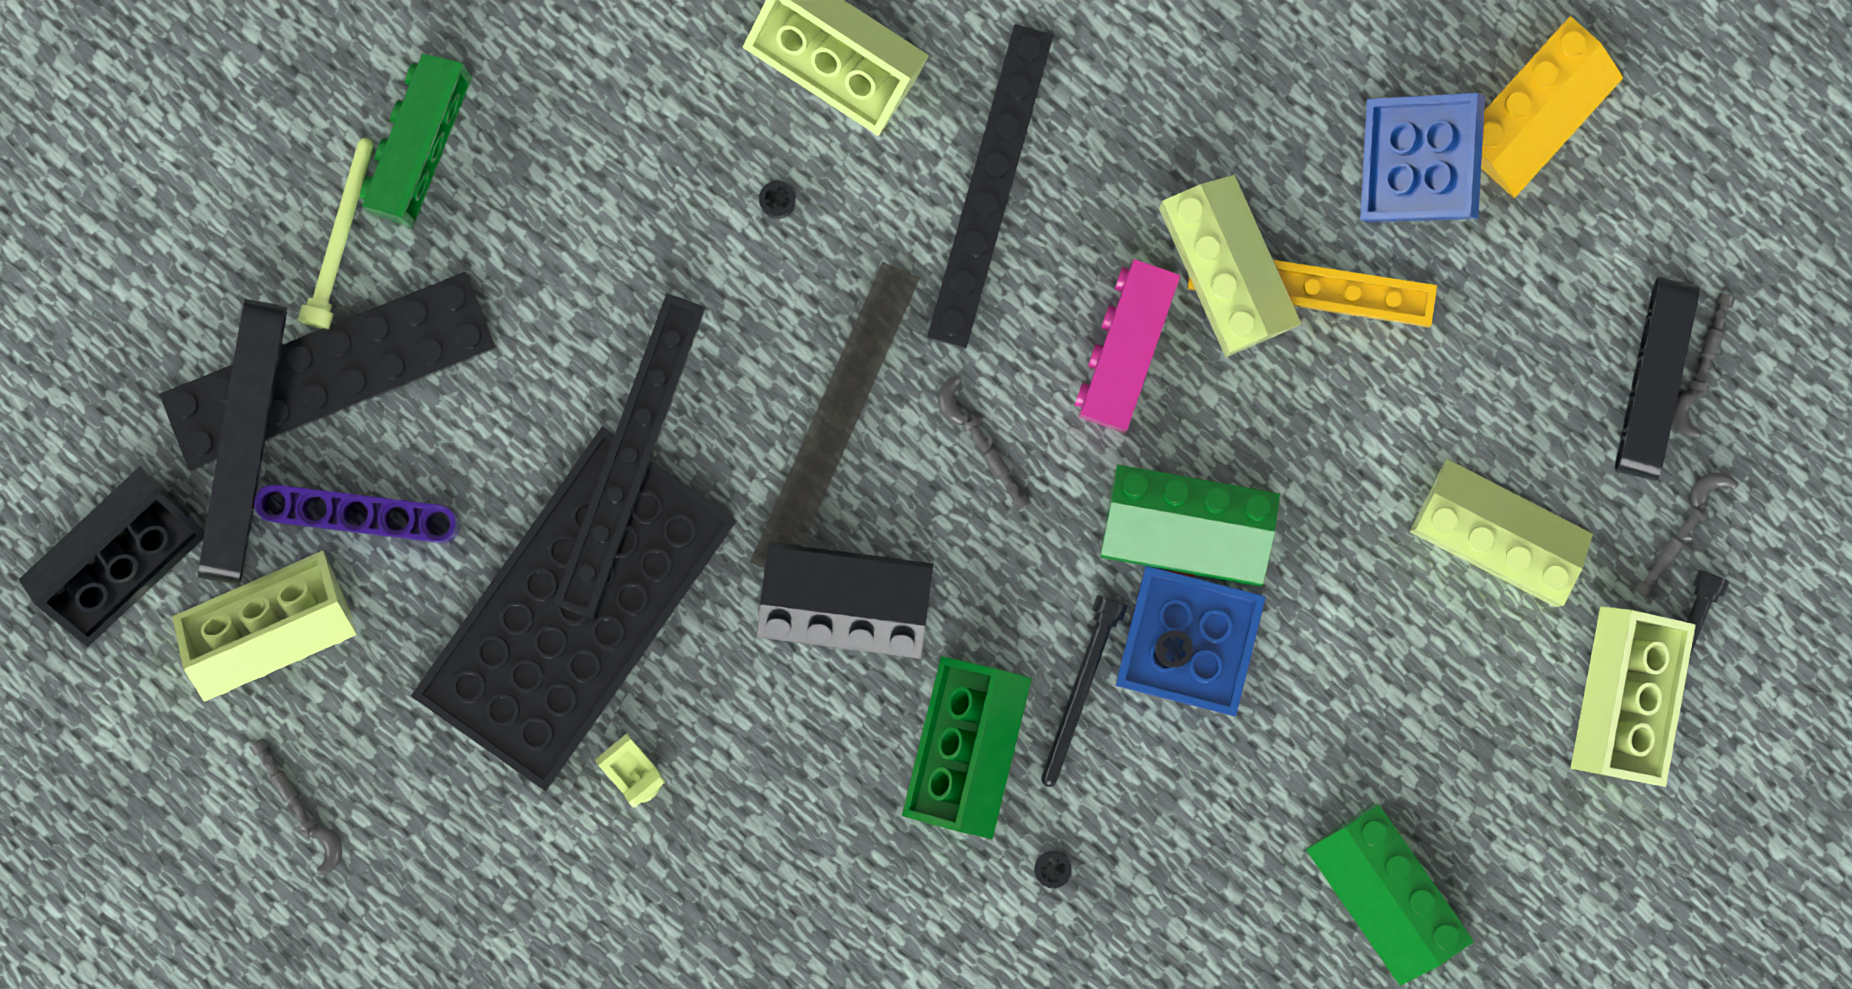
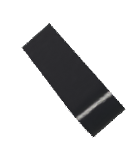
[1615,277,1700,481]

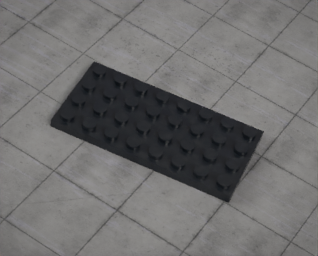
[411,426,737,792]

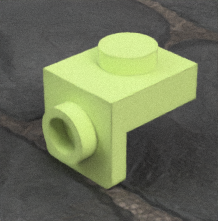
[595,734,665,808]

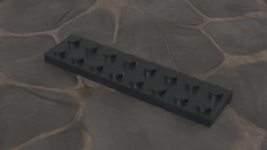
[159,272,497,471]

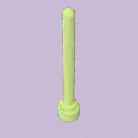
[297,138,374,329]

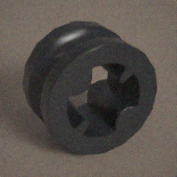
[759,180,796,219]
[1155,630,1193,668]
[1034,851,1072,889]

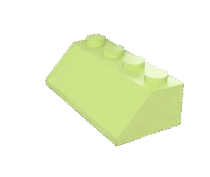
[743,0,929,136]
[1159,175,1301,358]
[1409,459,1593,607]
[172,550,357,702]
[1570,606,1696,787]

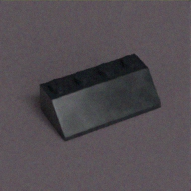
[19,466,205,648]
[757,542,934,659]

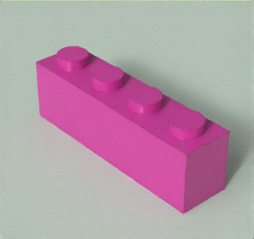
[1074,259,1181,433]

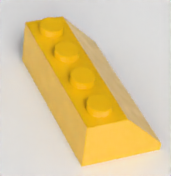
[1481,16,1623,198]

